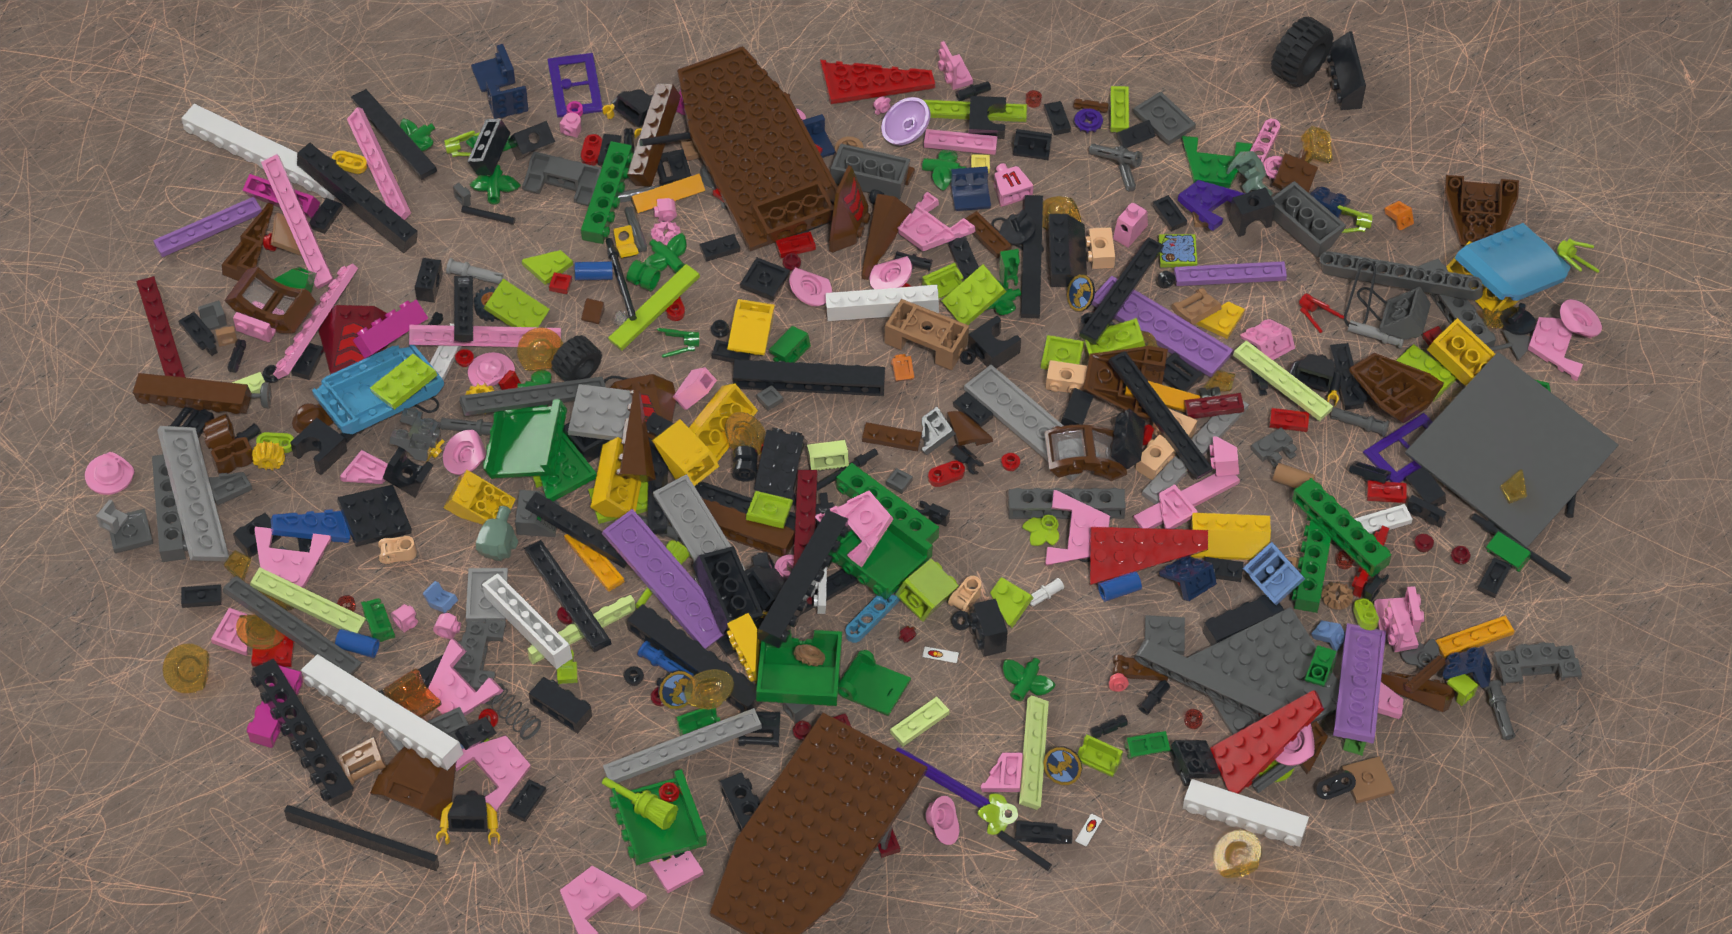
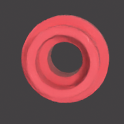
[1109,673,1129,692]

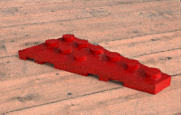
[820,59,935,104]
[1090,527,1208,586]
[1210,690,1324,794]

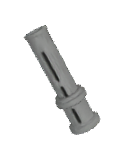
[446,258,504,285]
[1348,320,1404,349]

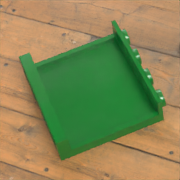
[483,399,567,479]
[832,514,933,599]
[609,769,707,866]

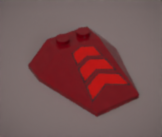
[318,305,388,375]

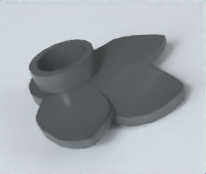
[1401,639,1439,670]

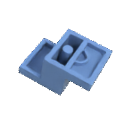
[1243,542,1305,605]

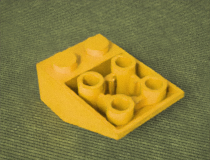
[727,299,775,355]
[652,419,719,486]
[443,470,516,525]
[727,613,761,684]

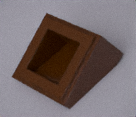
[581,298,605,324]

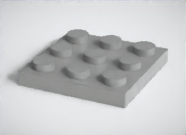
[568,384,632,440]

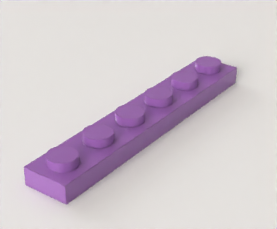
[153,197,262,257]
[1174,261,1287,286]

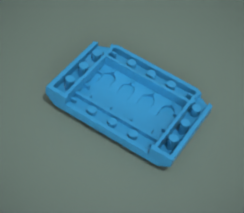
[1455,223,1571,301]
[312,345,444,434]

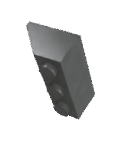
[1379,287,1431,340]

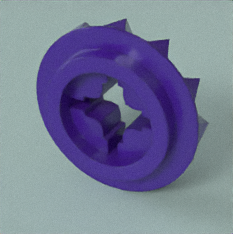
[1074,109,1103,133]

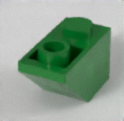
[273,267,317,293]
[1305,645,1337,687]

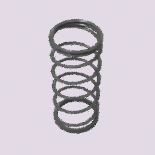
[486,683,541,740]

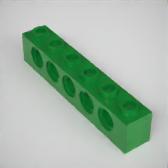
[581,141,634,244]
[836,463,939,544]
[1292,478,1392,577]
[1292,513,1331,613]

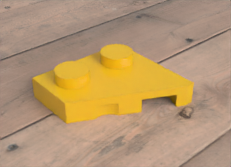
[1196,301,1245,339]

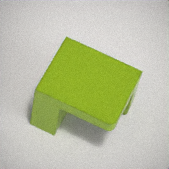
[1447,674,1478,706]

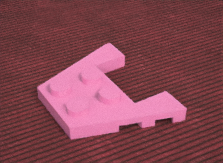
[898,192,975,251]
[1528,317,1592,381]
[1045,490,1110,566]
[815,491,893,567]
[255,527,331,588]
[425,639,504,716]
[456,736,530,812]
[560,866,647,934]

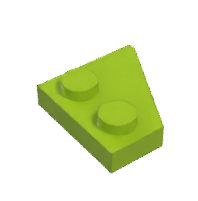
[522,250,573,285]
[990,577,1033,628]

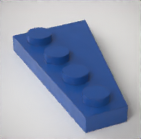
[271,509,350,543]

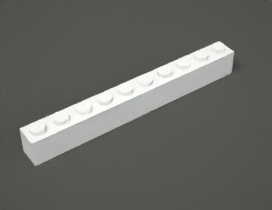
[182,104,336,200]
[301,654,464,770]

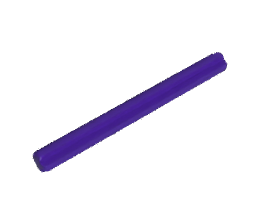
[896,747,990,809]

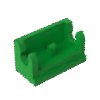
[999,249,1020,290]
[769,326,811,363]
[1486,531,1531,572]
[361,598,395,642]
[676,704,720,736]
[1124,731,1170,759]

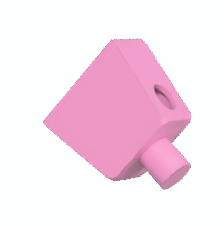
[1113,203,1148,248]

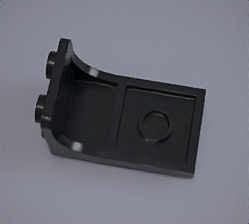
[754,428,808,493]

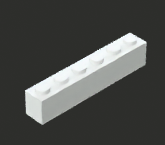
[826,285,939,321]
[482,573,572,669]
[1183,779,1309,847]

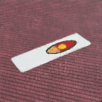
[923,647,959,663]
[1075,814,1102,846]

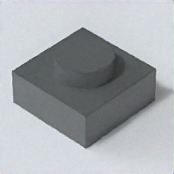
[453,183,471,207]
[757,385,783,411]
[886,468,913,494]

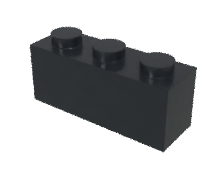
[467,119,511,175]
[1111,408,1145,469]
[529,677,592,734]

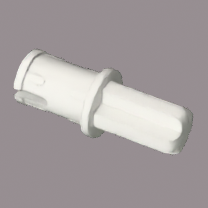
[1029,578,1064,607]

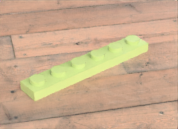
[1233,340,1333,421]
[250,567,366,633]
[527,595,636,664]
[1019,695,1049,810]

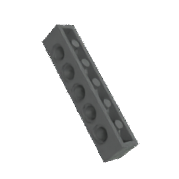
[1418,258,1496,347]
[152,454,188,562]
[1008,488,1126,519]

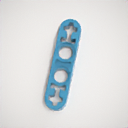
[845,588,900,643]

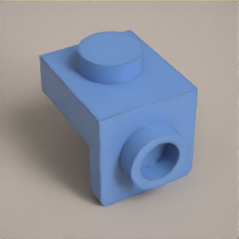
[423,581,458,613]
[1312,620,1345,651]

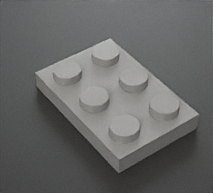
[466,568,508,623]

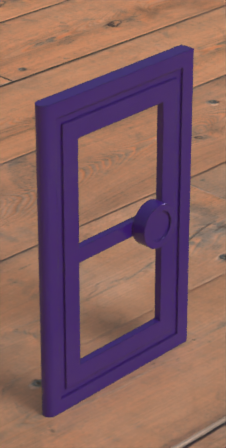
[547,53,603,118]
[1363,413,1433,483]

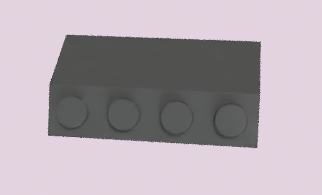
[831,144,910,199]
[1272,181,1346,258]

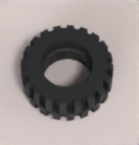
[1271,16,1334,87]

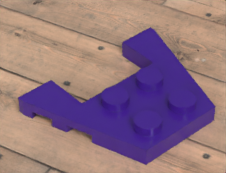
[1178,180,1246,231]

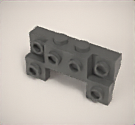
[522,151,602,206]
[389,408,441,461]
[454,619,507,692]
[1493,642,1582,686]

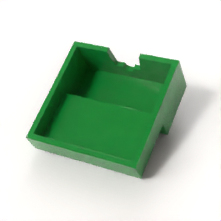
[756,629,842,706]

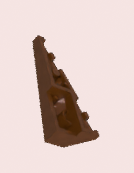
[862,194,912,280]
[222,203,274,281]
[617,390,656,482]
[1381,671,1456,712]

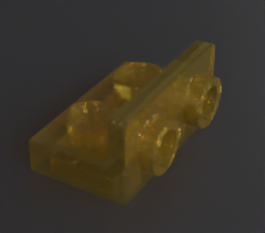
[1302,126,1333,164]

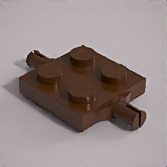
[1272,149,1318,193]

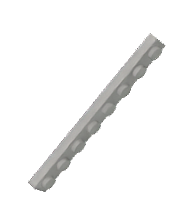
[1142,401,1249,504]
[603,708,762,783]

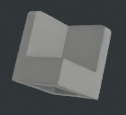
[96,500,128,534]

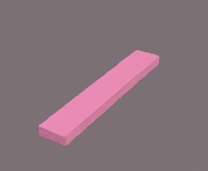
[1133,473,1240,529]

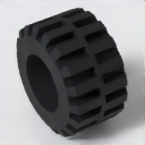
[551,335,602,382]

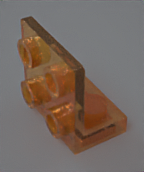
[382,668,442,718]

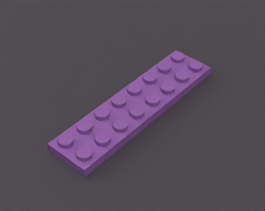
[1091,276,1234,378]
[602,509,727,649]
[1333,623,1386,743]

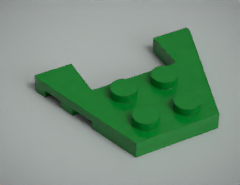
[1182,136,1252,188]

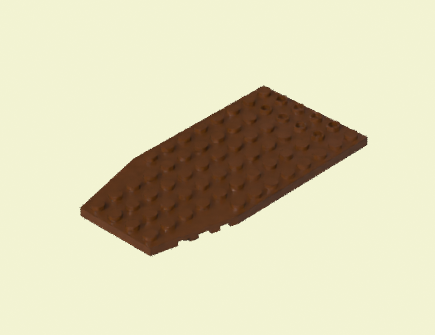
[677,46,838,251]
[710,713,928,934]

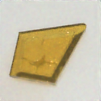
[1482,308,1504,329]
[1204,370,1235,392]
[1500,469,1527,504]
[224,550,251,581]

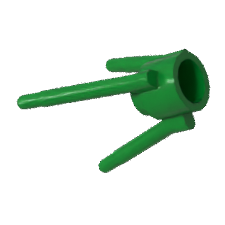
[657,328,699,358]

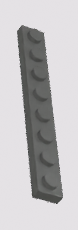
[459,377,606,416]
[223,576,362,675]

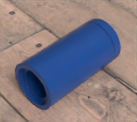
[575,261,613,280]
[1098,571,1142,602]
[335,629,380,658]

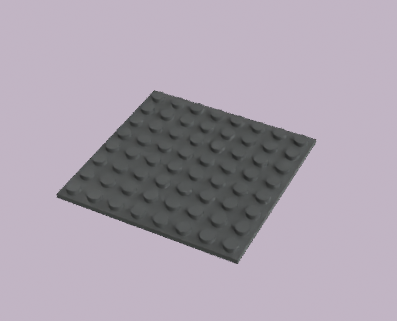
[1405,352,1619,548]

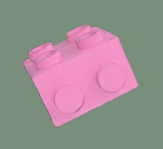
[233,302,285,342]
[1374,586,1424,635]

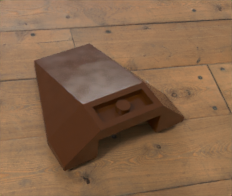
[1445,175,1519,246]
[370,746,457,821]

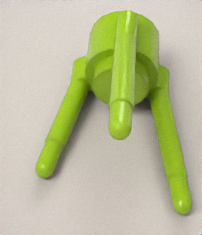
[444,130,480,157]
[1338,205,1372,233]
[1557,238,1599,273]

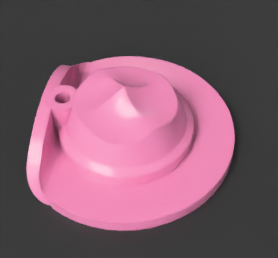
[870,256,912,289]
[789,267,832,306]
[1560,299,1602,337]
[468,352,515,387]
[443,430,486,475]
[85,452,134,495]
[1275,724,1315,766]

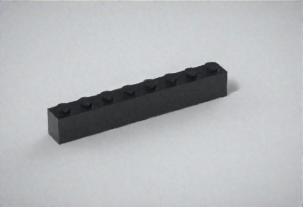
[297,143,418,253]
[733,359,885,396]
[758,510,850,648]
[627,604,762,711]

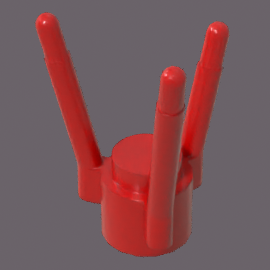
[1299,293,1344,333]

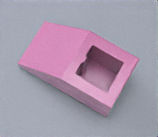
[673,367,717,410]
[1210,436,1239,476]

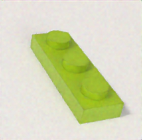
[1110,86,1129,132]

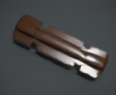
[1073,99,1109,113]

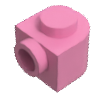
[560,113,581,138]
[654,198,677,222]
[391,604,418,632]
[433,613,461,640]

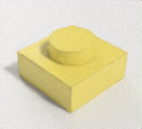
[971,155,990,173]

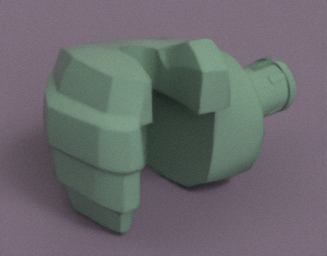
[1227,151,1273,196]
[476,506,518,561]

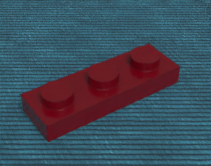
[1184,393,1244,419]

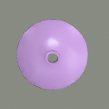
[881,97,930,145]

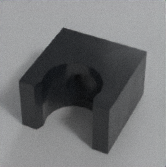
[969,96,1006,139]
[508,121,555,160]
[1229,187,1275,237]
[968,316,1021,369]
[290,418,347,475]
[383,447,434,498]

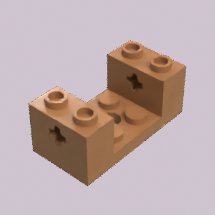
[885,299,969,370]

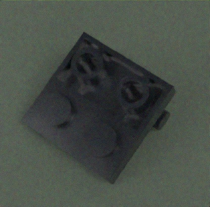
[1170,740,1221,786]

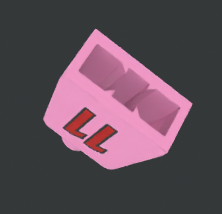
[994,163,1033,207]

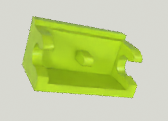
[922,263,964,299]
[1078,734,1123,777]

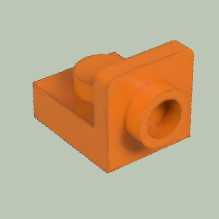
[1384,201,1414,230]
[891,354,915,382]

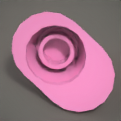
[925,796,959,845]

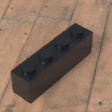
[1203,595,1284,646]

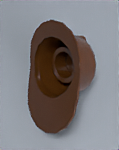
[292,403,334,433]

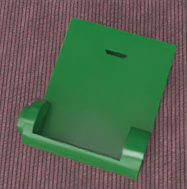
[838,650,911,716]

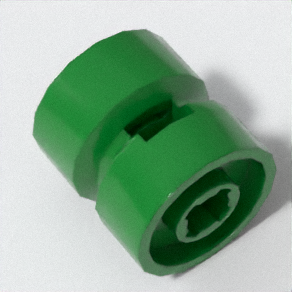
[627,259,661,291]

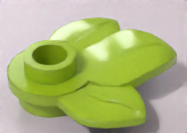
[1022,515,1060,546]
[977,794,1018,835]

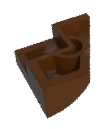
[947,411,993,446]

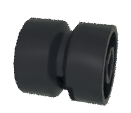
[732,446,758,482]

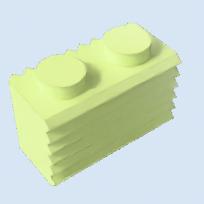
[807,440,849,471]

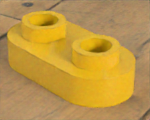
[332,151,367,174]

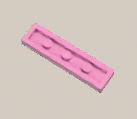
[924,129,998,155]

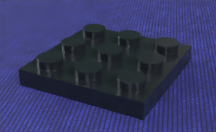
[337,484,412,547]

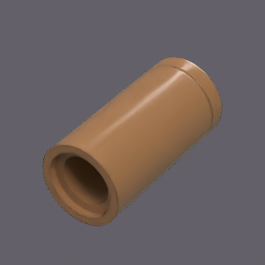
[1273,463,1316,488]

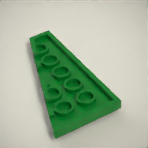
[521,405,597,501]

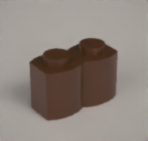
[203,413,235,450]
[210,437,253,475]

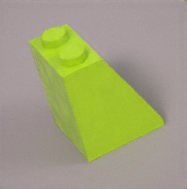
[895,559,959,622]

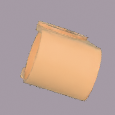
[378,536,417,564]
[948,576,981,613]

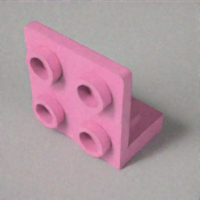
[938,41,973,90]
[1240,319,1295,360]
[1382,599,1419,652]

